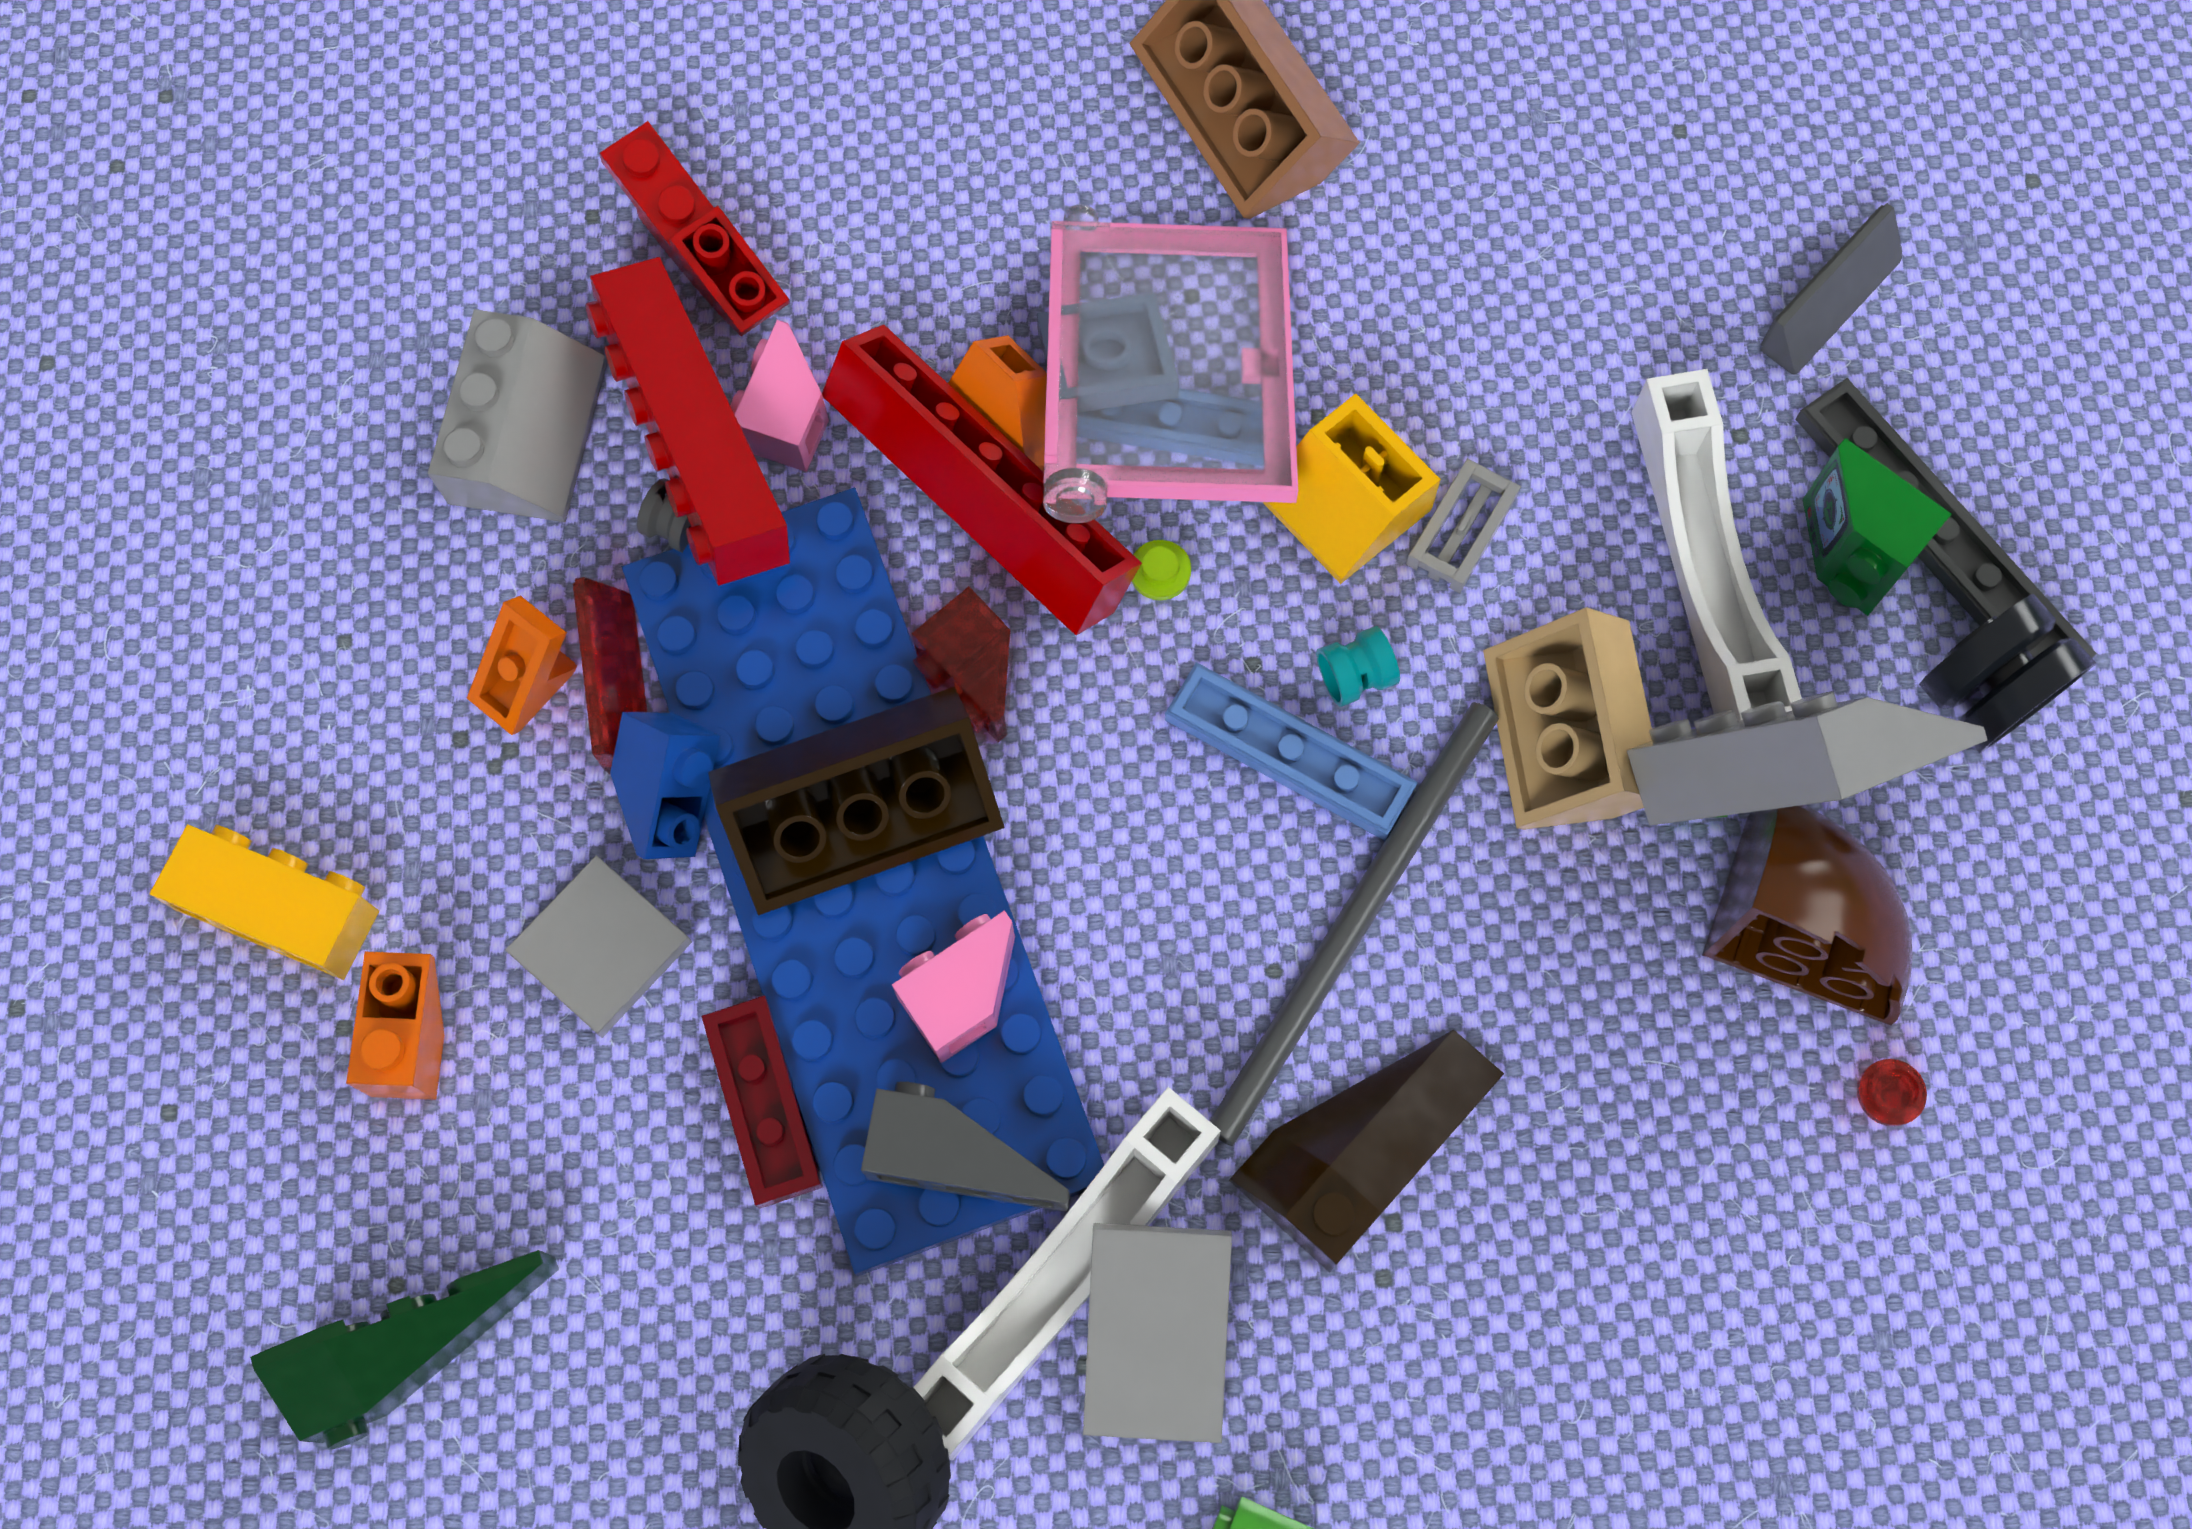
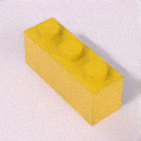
[149,824,379,981]

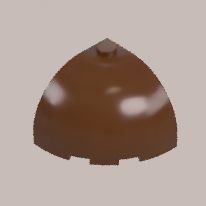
[1703,805,1913,1025]

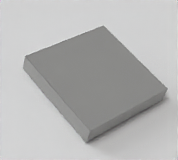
[505,855,692,1038]

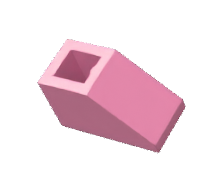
[730,320,829,472]
[892,910,1015,1063]

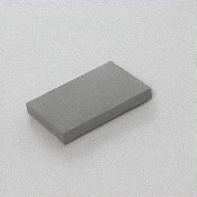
[1083,1223,1232,1443]

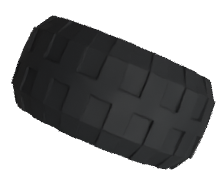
[738,1354,951,1529]

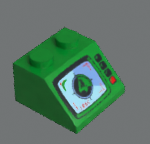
[1802,438,1951,616]

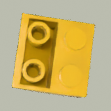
[1262,393,1441,584]

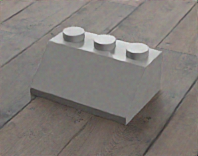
[427,309,607,522]

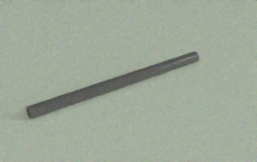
[1210,702,1499,1146]

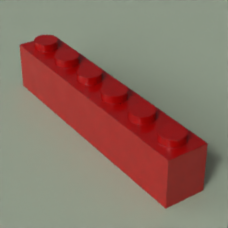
[585,257,790,586]
[822,324,1142,636]

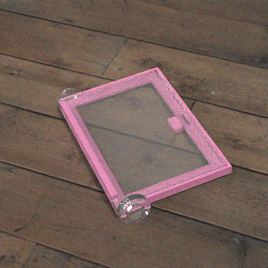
[1043,204,1298,523]

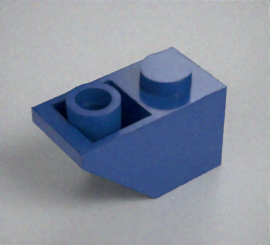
[610,712,720,859]

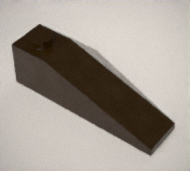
[1229,1030,1504,1273]

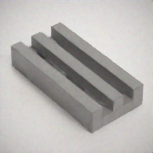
[1406,458,1521,594]

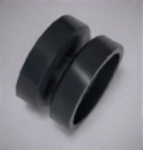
[1919,594,2096,753]

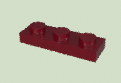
[701,995,824,1209]

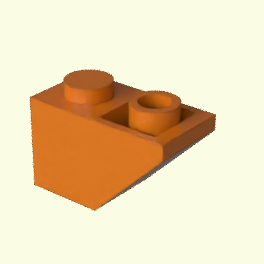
[948,335,1047,472]
[346,951,445,1100]

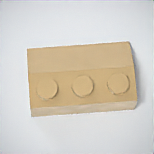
[1483,607,1652,830]

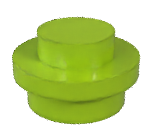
[1132,540,1191,600]

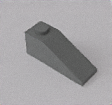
[861,1082,1070,1212]

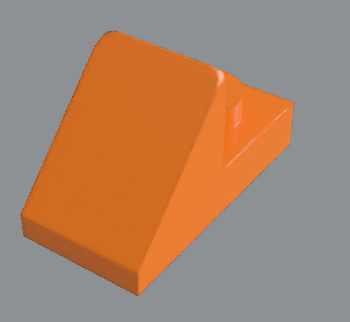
[467,595,577,735]

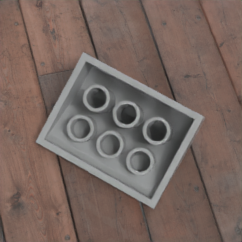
[1627,691,1987,826]

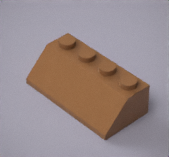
[1129,0,1360,219]

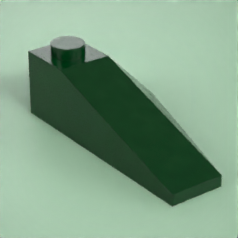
[250,1250,559,1450]

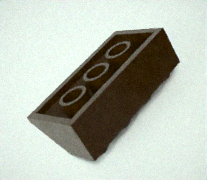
[708,686,1005,915]

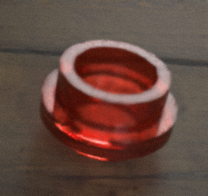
[1857,1059,1927,1127]

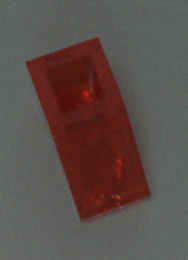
[911,586,1013,742]

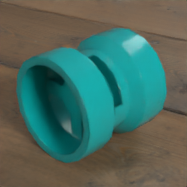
[1316,626,1400,707]

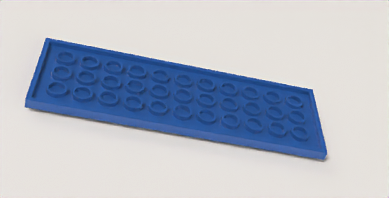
[621,487,1104,1277]

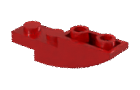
[599,121,790,336]

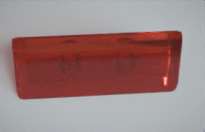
[573,577,647,774]

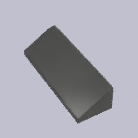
[1760,203,1902,374]

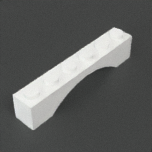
[1631,369,1802,721]
[913,1087,1221,1460]

